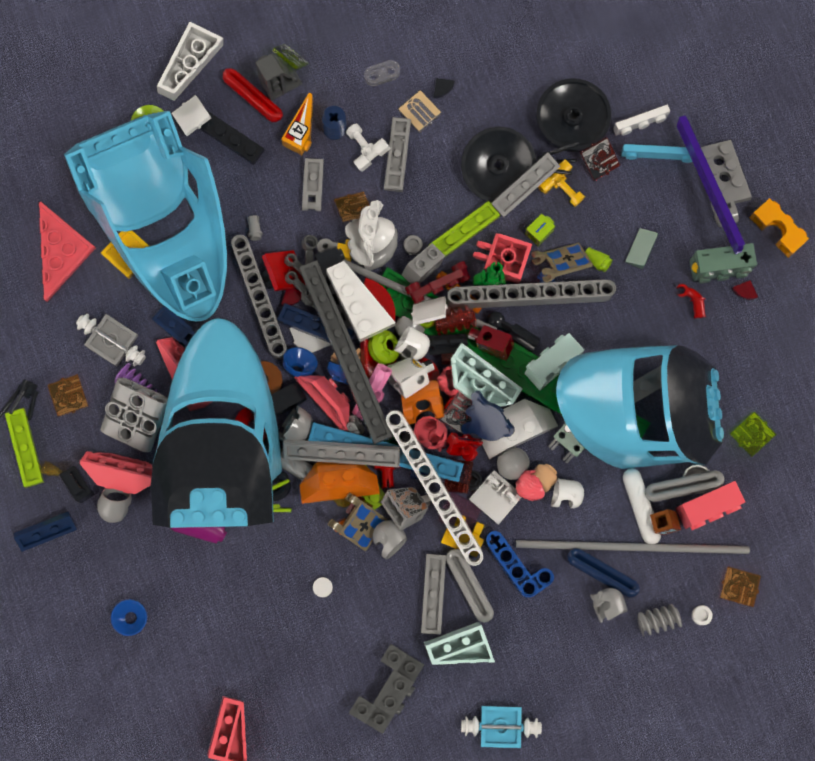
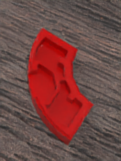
[364,278,395,321]

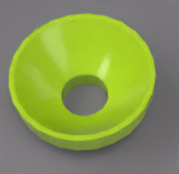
[368,330,399,365]

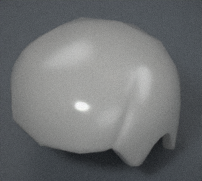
[395,316,425,337]

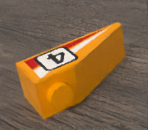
[281,93,313,156]

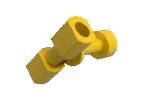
[538,159,585,207]

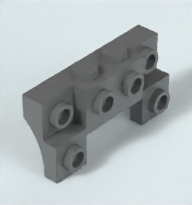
[349,644,424,734]

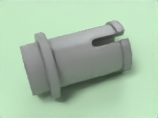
[247,215,263,241]

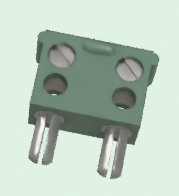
[548,421,584,463]

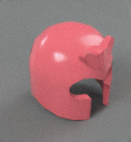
[414,416,448,452]

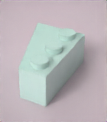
[525,333,584,390]
[424,622,495,665]

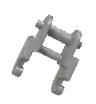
[347,415,365,435]

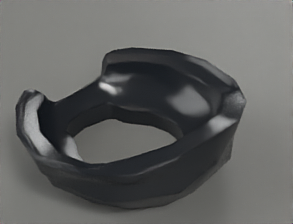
[273,471,291,501]

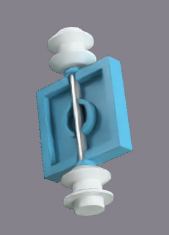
[461,706,542,748]

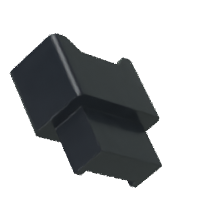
[60,466,94,503]

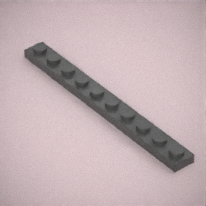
[299,260,392,444]

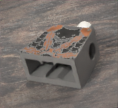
[381,487,431,531]

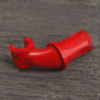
[676,284,706,319]

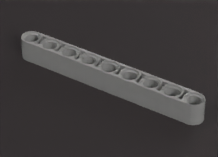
[446,280,616,309]

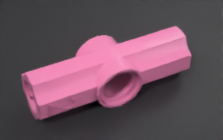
[352,363,392,420]

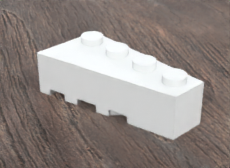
[157,22,224,101]
[326,261,396,342]

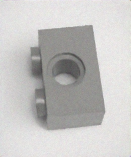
[402,243,445,284]

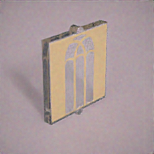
[398,90,442,133]

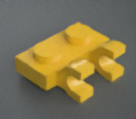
[441,515,484,558]

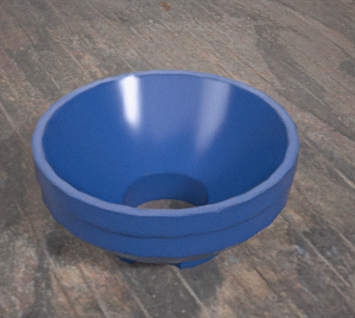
[283,347,318,377]
[327,362,348,385]
[111,599,147,636]

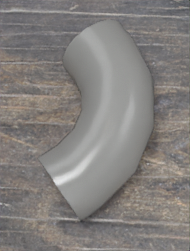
[364,228,398,271]

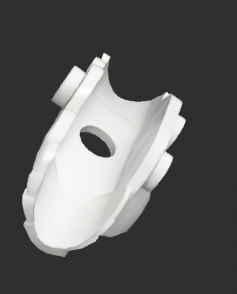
[345,200,395,267]

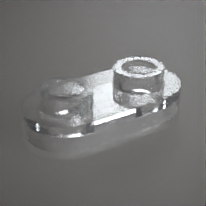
[364,60,400,86]

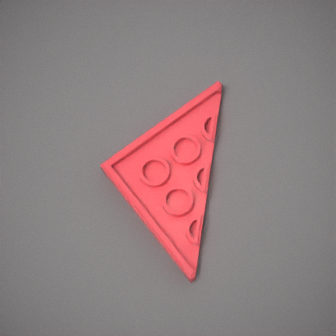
[39,202,96,302]

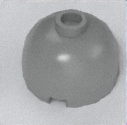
[279,406,313,441]

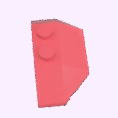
[294,375,350,432]
[80,451,152,494]

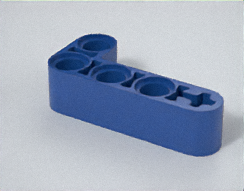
[485,531,554,598]

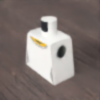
[387,358,434,399]

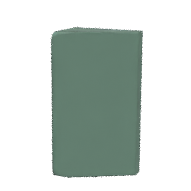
[625,229,658,269]

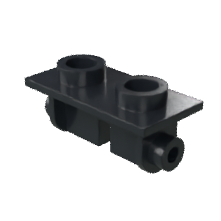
[428,334,468,355]

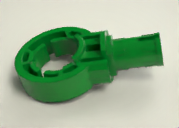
[473,262,506,286]

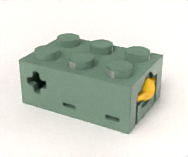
[689,243,757,284]

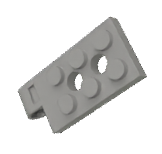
[701,140,752,227]

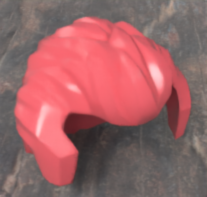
[437,366,461,397]
[515,470,545,501]

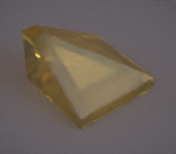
[41,462,64,476]

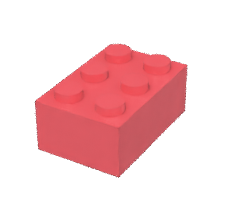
[675,481,745,530]

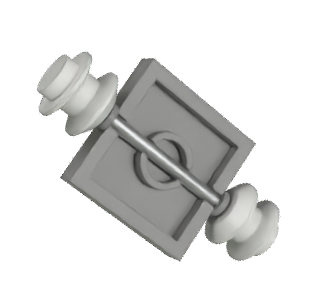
[76,314,146,367]

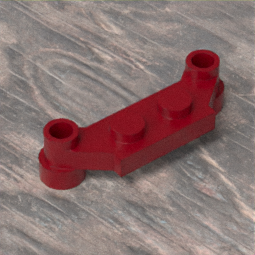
[404,261,471,305]

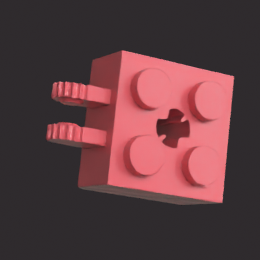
[473,233,532,284]

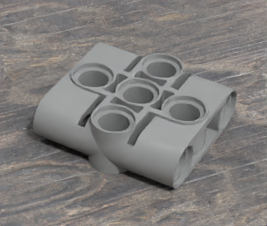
[100,378,168,452]

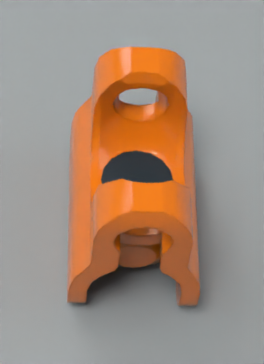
[401,380,445,424]

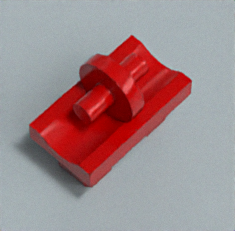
[446,432,483,461]

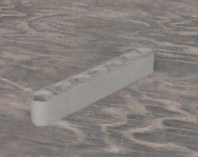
[231,235,287,360]

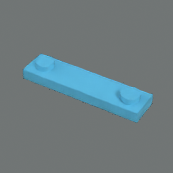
[621,144,693,163]

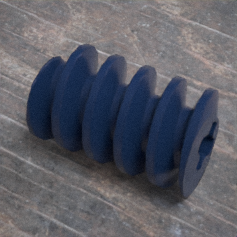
[322,106,347,140]

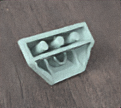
[451,343,522,407]

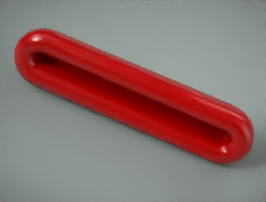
[222,68,283,122]

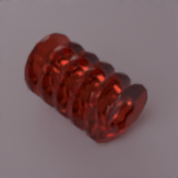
[435,304,477,336]

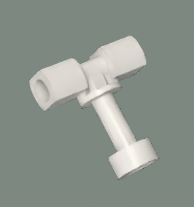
[346,123,391,172]

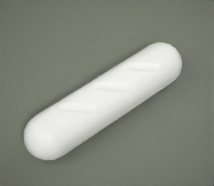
[623,468,661,544]

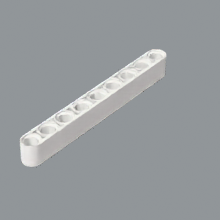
[386,410,483,566]

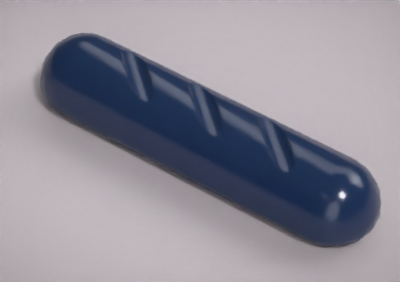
[567,548,640,598]

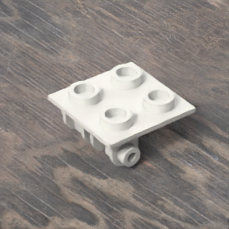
[469,471,522,525]

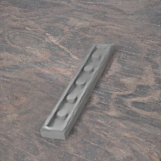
[283,439,400,467]

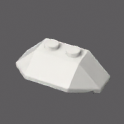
[481,399,558,459]

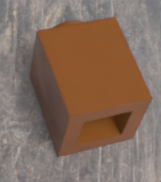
[650,509,681,535]

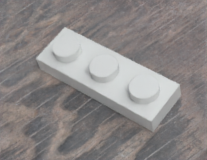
[613,104,670,136]

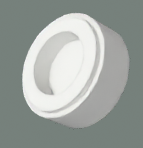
[313,577,333,597]
[692,605,712,625]

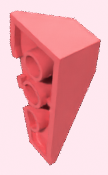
[156,337,213,411]

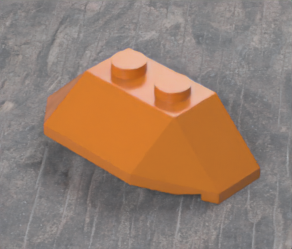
[300,462,380,504]

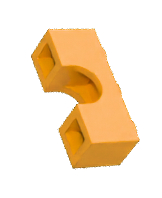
[749,198,809,258]

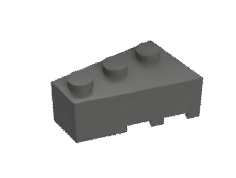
[255,54,303,101]

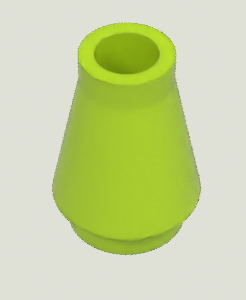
[585,247,613,272]

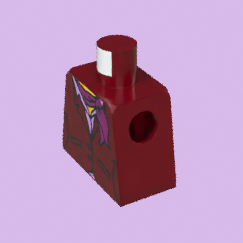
[468,325,514,362]

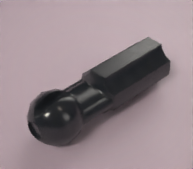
[487,312,540,352]

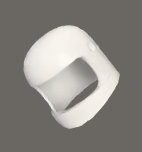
[394,326,430,360]
[551,478,584,508]

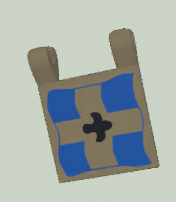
[531,243,593,283]
[327,493,388,552]

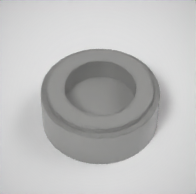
[404,235,422,255]

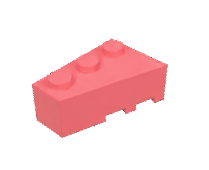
[207,696,247,761]

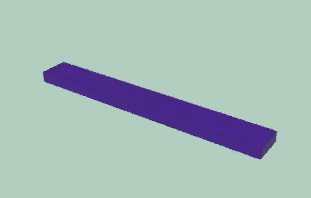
[676,115,745,255]

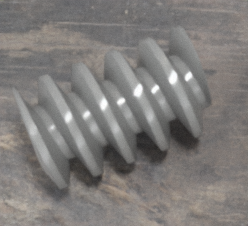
[638,604,682,637]

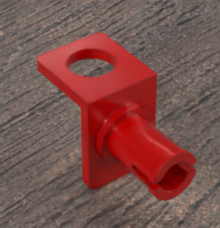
[374,466,401,488]

